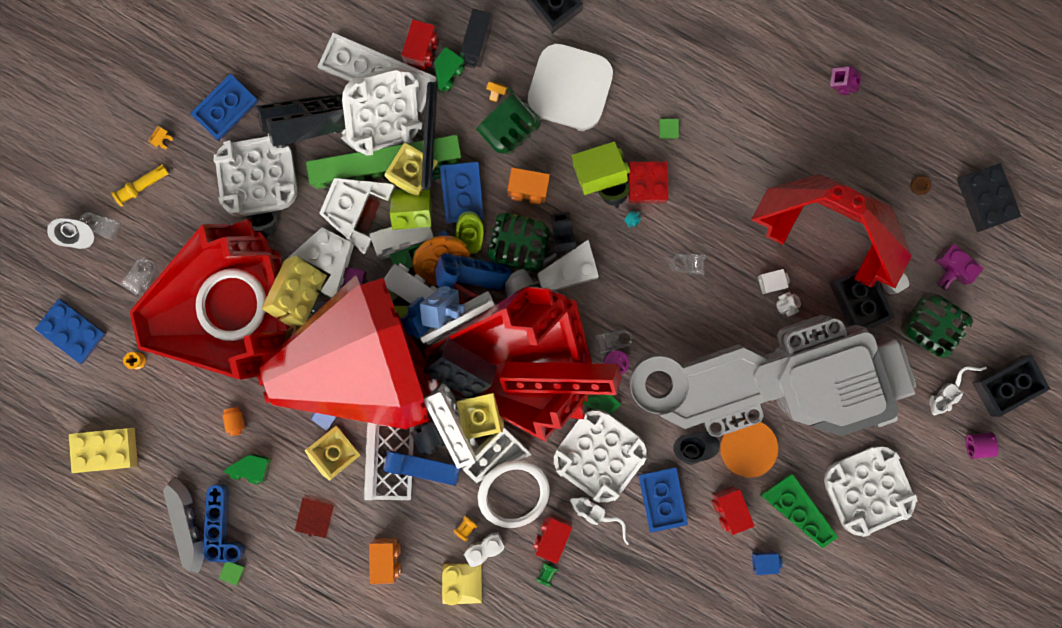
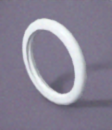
[196,268,266,341]
[478,460,550,528]

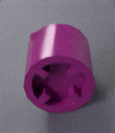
[603,351,629,375]
[966,432,999,459]

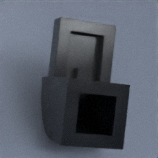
[551,212,576,252]

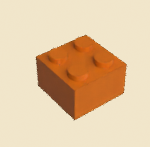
[507,167,550,205]
[369,538,401,584]

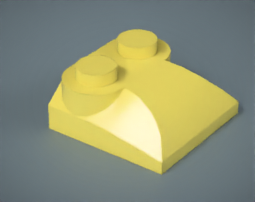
[385,142,438,195]
[456,393,504,439]
[305,426,361,481]
[442,563,482,605]

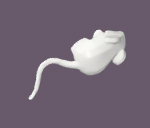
[929,366,987,415]
[570,497,629,545]

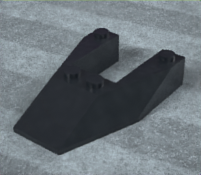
[257,94,346,148]

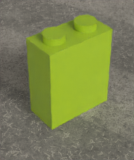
[571,142,630,195]
[390,189,432,230]

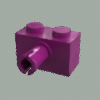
[934,244,984,290]

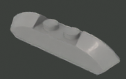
[163,477,204,573]

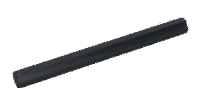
[421,82,438,190]

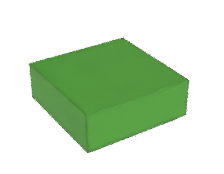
[659,119,679,139]
[219,562,245,586]

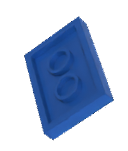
[190,73,259,141]
[440,162,484,223]
[35,299,106,364]
[638,467,688,533]

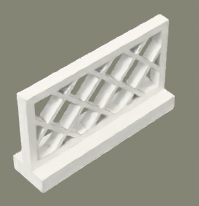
[421,291,495,345]
[424,382,479,468]
[364,422,414,500]

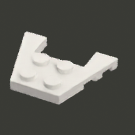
[319,178,395,254]
[283,228,354,298]

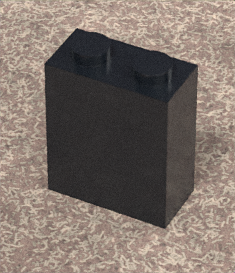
[460,8,492,68]

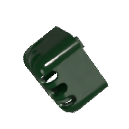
[476,87,541,155]
[488,212,550,272]
[901,292,973,358]

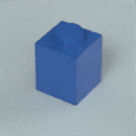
[752,551,783,575]

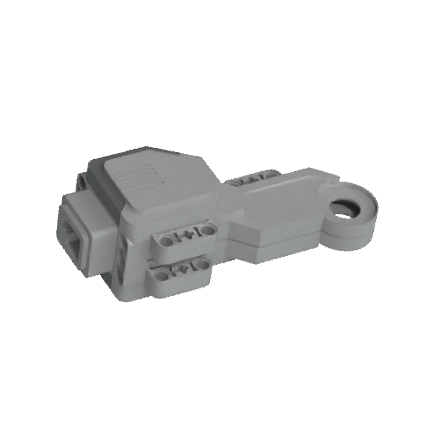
[629,315,916,437]

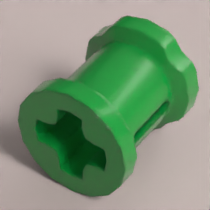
[536,562,559,587]

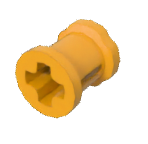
[123,352,146,369]
[453,516,478,541]

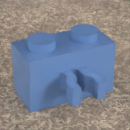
[420,286,465,329]

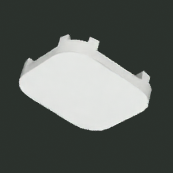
[528,44,613,131]
[342,68,422,155]
[213,133,297,217]
[554,409,647,503]
[824,446,918,537]

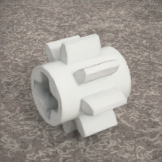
[776,292,801,317]

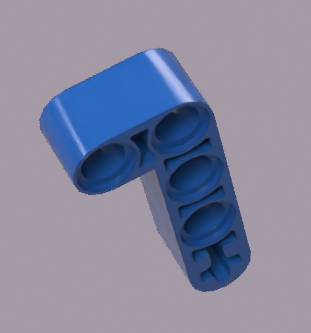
[435,253,511,290]
[383,450,460,486]
[203,483,245,562]

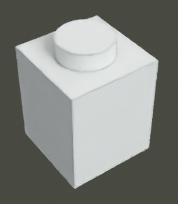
[758,269,790,294]

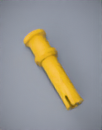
[111,164,169,207]

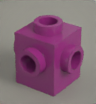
[830,66,861,95]

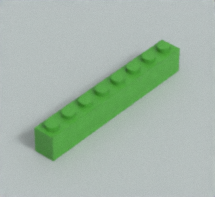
[306,135,462,189]

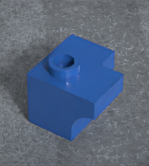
[400,297,431,338]

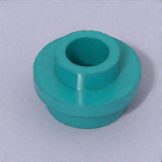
[624,210,641,228]

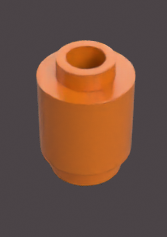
[222,407,245,436]

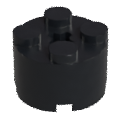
[410,421,446,455]

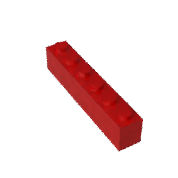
[500,362,622,395]

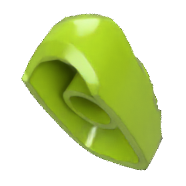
[456,211,484,254]

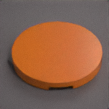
[413,236,470,286]
[720,420,778,478]

